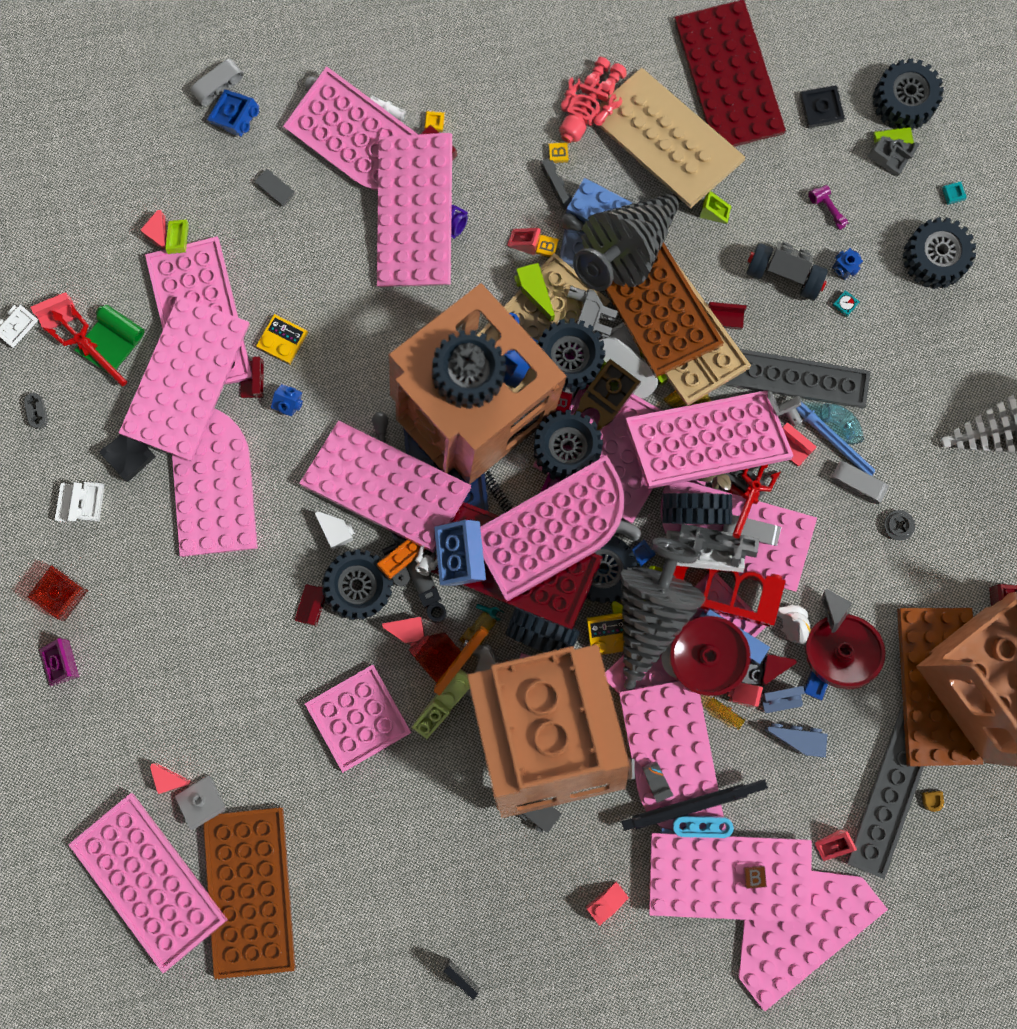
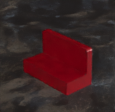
[708,302,747,330]
[240,357,264,398]
[295,584,325,627]

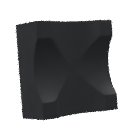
[99,435,156,482]

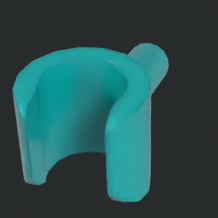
[476,604,504,621]

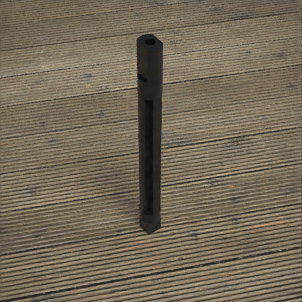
[621,779,768,831]

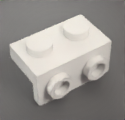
[55,482,85,524]

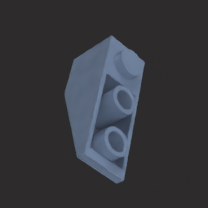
[765,723,828,758]

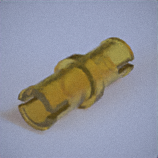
[706,696,746,730]

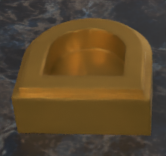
[921,791,944,812]

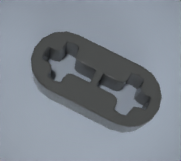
[24,393,48,429]

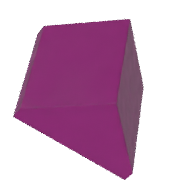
[39,638,79,686]

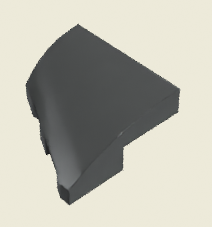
[867,136,920,177]

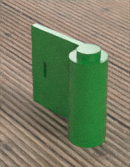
[74,305,145,376]

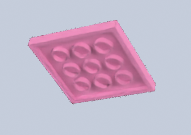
[305,665,412,773]

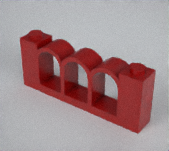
[673,566,786,628]

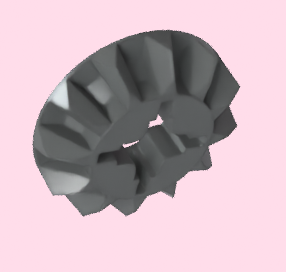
[451,343,485,377]
[884,510,915,541]

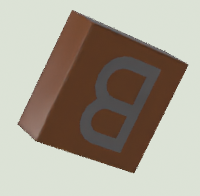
[744,866,767,889]

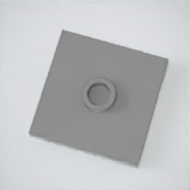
[175,775,226,830]

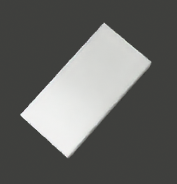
[79,482,104,522]

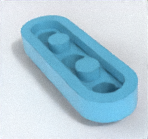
[673,816,734,838]

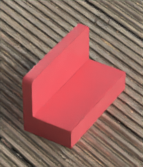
[31,292,77,332]
[782,422,817,467]

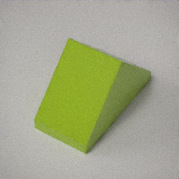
[699,191,731,223]

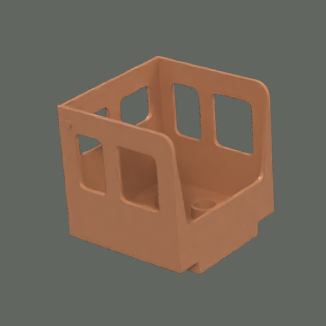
[389,283,567,484]
[916,592,1017,767]
[468,644,629,819]

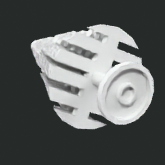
[941,395,1017,453]

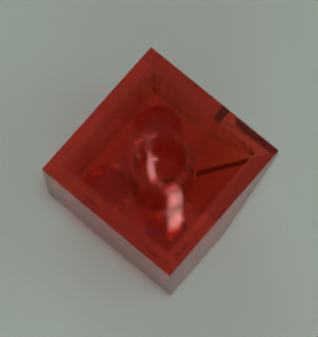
[27,565,89,621]
[408,632,461,683]

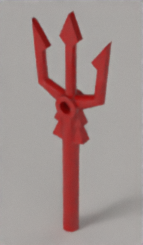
[42,304,127,387]
[732,464,781,539]

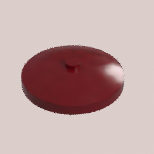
[805,614,886,689]
[670,616,751,696]

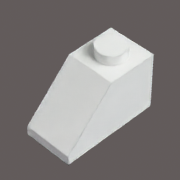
[315,511,355,550]

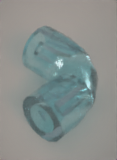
[820,403,865,445]

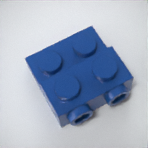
[207,89,259,137]

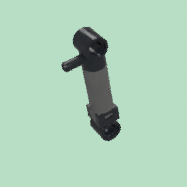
[382,532,447,623]

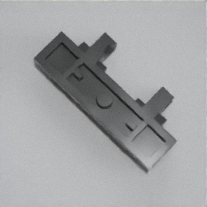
[679,524,759,568]

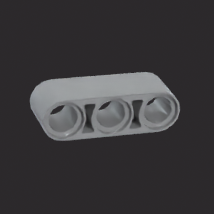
[190,59,244,106]
[831,461,889,504]
[722,515,782,546]

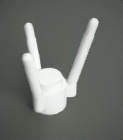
[415,546,438,576]

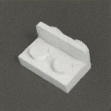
[0,305,38,348]

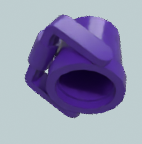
[451,204,468,239]

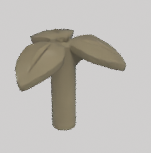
[698,474,731,491]

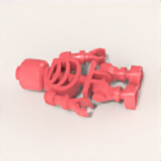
[559,56,627,143]

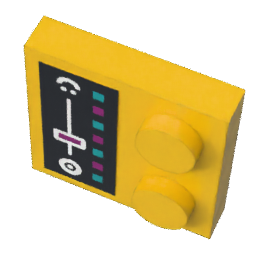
[256,314,308,365]
[587,613,625,655]

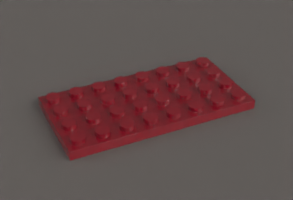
[674,0,786,147]
[431,502,603,629]

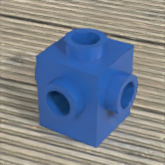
[832,248,863,280]
[271,384,303,417]

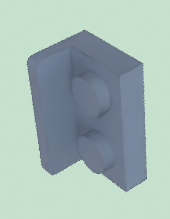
[761,686,805,713]

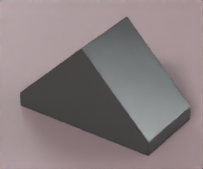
[822,589,852,633]

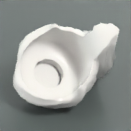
[777,605,810,644]

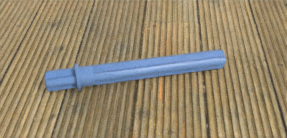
[796,402,875,476]

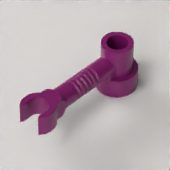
[808,185,848,230]

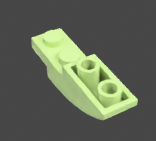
[412,669,470,739]

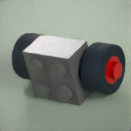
[746,242,828,301]

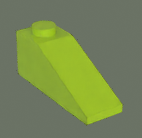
[514,263,555,321]

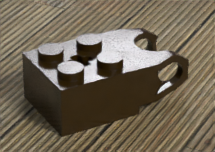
[573,359,641,431]

